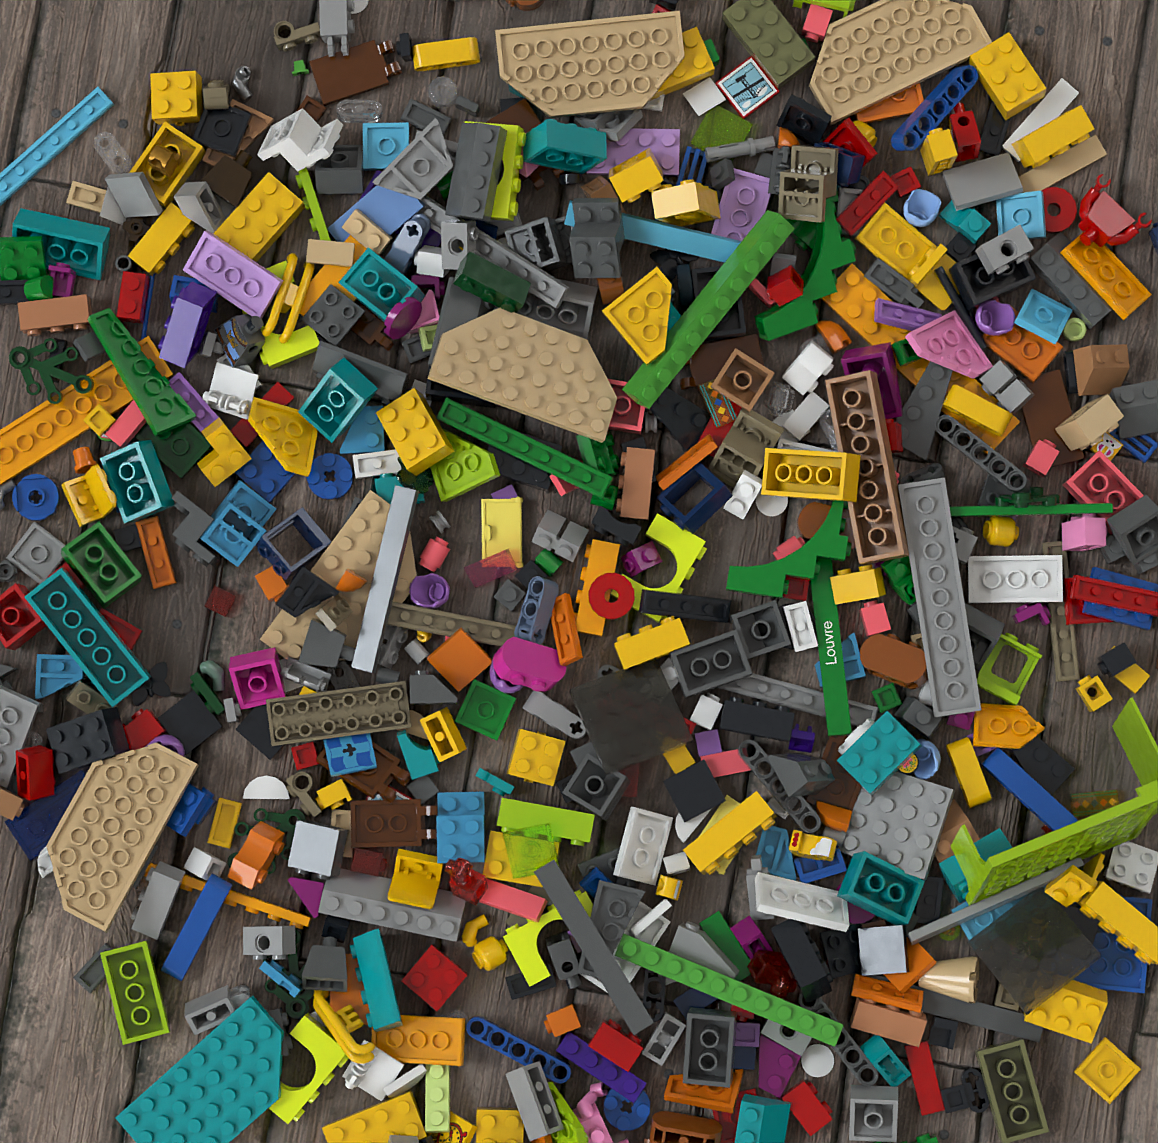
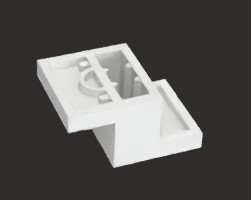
[257,108,343,171]

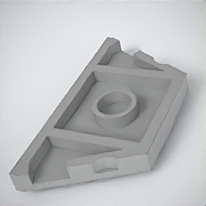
[373,118,454,200]

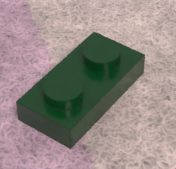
[190,672,225,715]

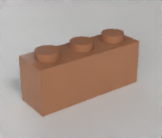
[18,294,92,336]
[616,447,655,520]
[850,997,927,1047]

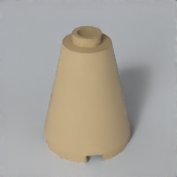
[917,956,980,1003]

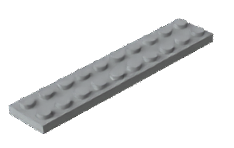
[898,478,981,717]

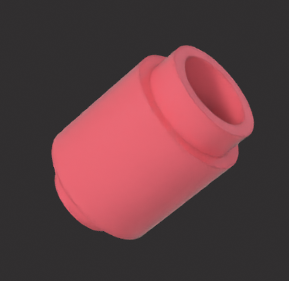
[419,536,450,572]
[772,536,805,560]

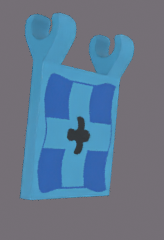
[323,733,377,777]

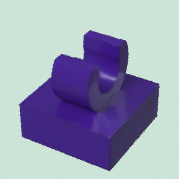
[788,724,815,753]

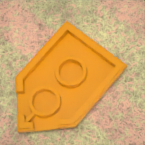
[973,703,1045,749]

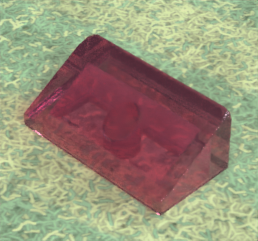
[464,548,518,588]

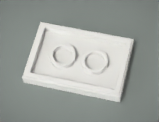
[613,806,673,886]

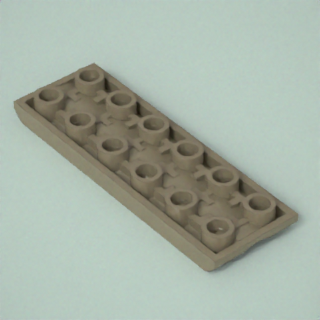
[266,681,412,746]

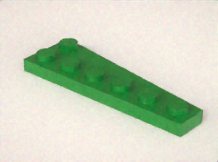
[87,308,196,436]

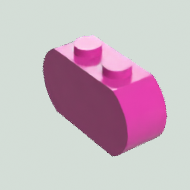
[493,637,566,692]

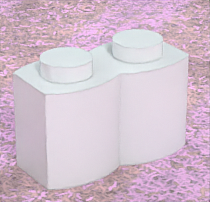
[782,340,834,395]

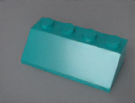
[12,208,110,280]
[350,929,403,1032]
[735,1094,791,1143]

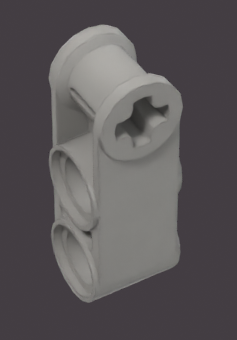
[522,690,587,739]

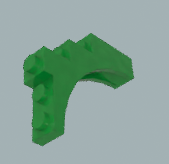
[754,197,856,341]
[726,501,852,599]

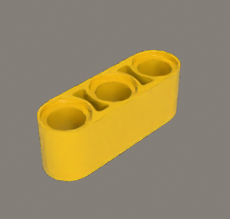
[412,37,480,71]
[942,384,1013,436]
[946,737,992,808]

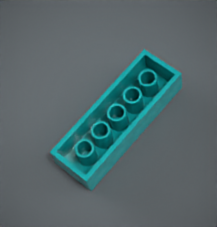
[24,567,151,707]

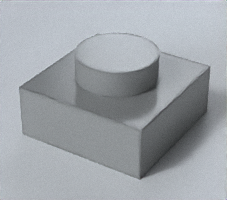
[223,698,242,723]

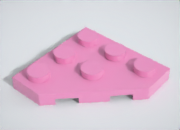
[905,310,993,379]

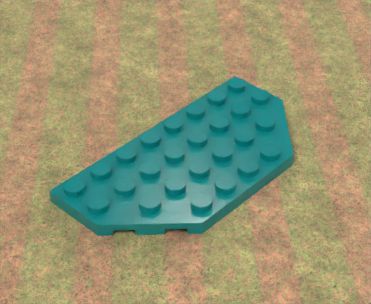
[115,996,284,1143]

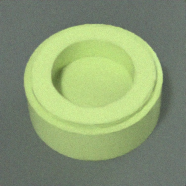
[1062,318,1086,342]

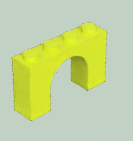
[464,121,526,221]
[242,261,319,369]
[611,513,707,623]
[503,889,593,986]
[269,1013,349,1124]

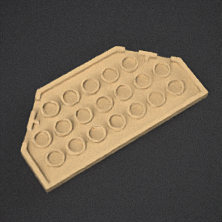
[809,0,992,125]
[495,11,684,118]
[427,307,617,443]
[260,490,417,665]
[46,743,199,933]

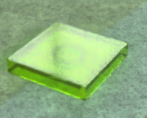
[690,105,753,162]
[503,823,560,879]

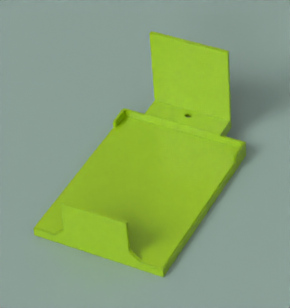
[951,697,1158,906]

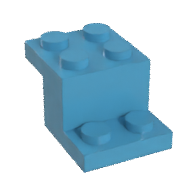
[200,480,276,567]
[436,792,485,863]

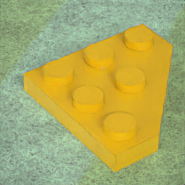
[602,267,672,366]
[248,397,318,477]

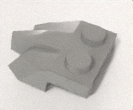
[574,109,643,141]

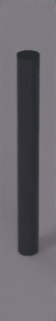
[934,266,988,350]

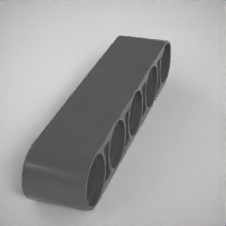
[935,415,1031,493]
[738,740,821,833]
[797,992,878,1086]

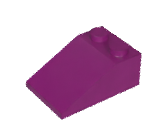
[841,342,903,419]

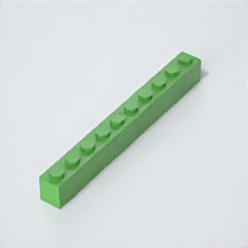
[622,210,795,409]
[614,934,844,1047]

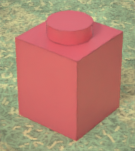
[801,4,833,43]
[1023,439,1060,478]
[859,600,891,637]

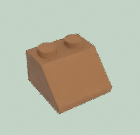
[1073,344,1130,396]
[711,348,775,412]
[934,799,980,863]

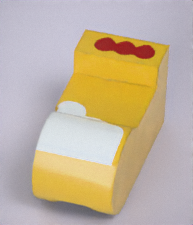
[789,830,837,861]
[655,874,683,901]

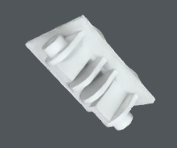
[203,362,259,420]
[1103,841,1158,894]
[342,1039,404,1102]

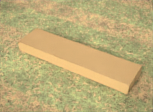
[1019,135,1107,193]

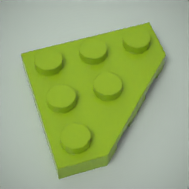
[430,429,500,502]
[547,1081,588,1143]

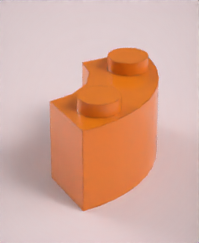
[228,821,285,890]

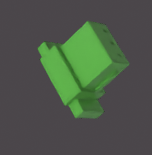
[292,60,309,76]

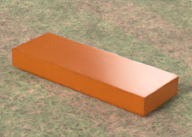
[656,434,718,491]
[135,516,177,589]
[551,593,583,666]
[851,974,924,1013]

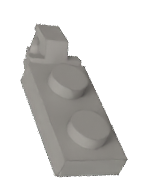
[746,855,775,920]

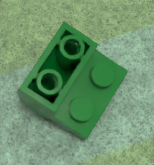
[576,431,621,476]
[881,556,916,605]

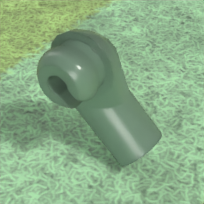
[200,660,225,691]

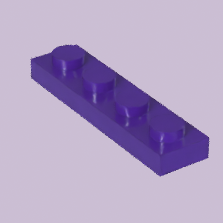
[556,1031,647,1104]

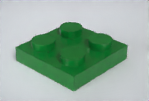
[0,236,48,281]
[455,679,517,741]

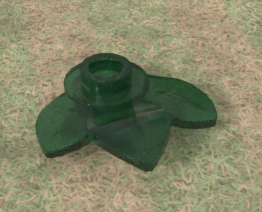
[396,457,434,494]

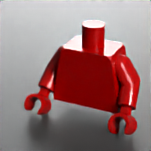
[1078,174,1152,247]

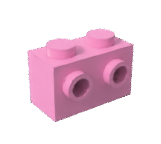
[1062,514,1107,552]

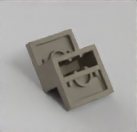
[778,145,839,223]
[708,408,784,488]

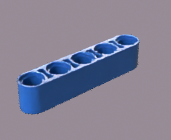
[891,65,979,152]
[981,748,1078,831]
[161,873,233,982]
[466,1016,571,1083]

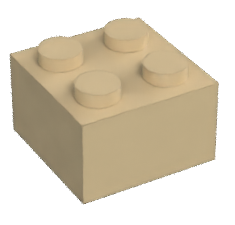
[1055,394,1124,451]

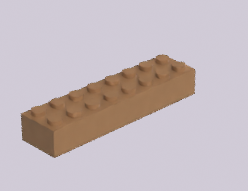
[825,370,909,565]

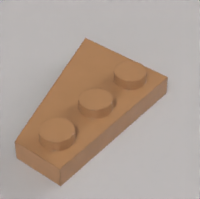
[202,99,274,167]

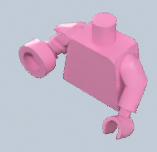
[573,1082,629,1143]

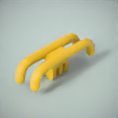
[262,253,315,344]
[313,990,375,1064]

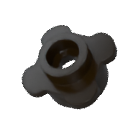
[122,216,150,242]

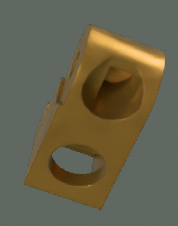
[148,144,181,177]

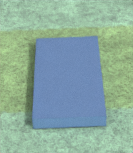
[327,186,425,249]

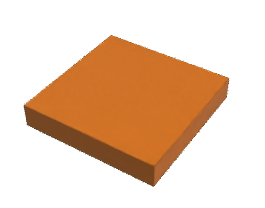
[427,627,493,692]
[883,937,937,995]

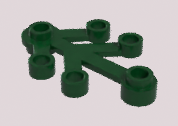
[9,338,94,404]
[995,487,1060,508]
[227,808,306,874]
[263,928,313,1019]

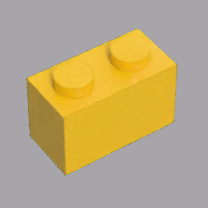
[830,564,886,605]
[420,707,467,762]

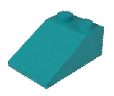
[338,247,425,322]

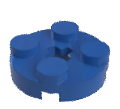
[306,453,353,500]
[12,474,60,521]
[604,1088,650,1131]

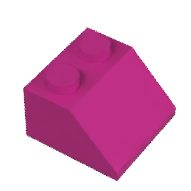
[229,647,286,710]

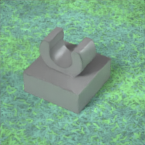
[198,332,224,358]

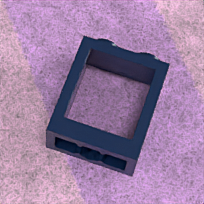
[657,462,733,534]
[256,507,331,581]

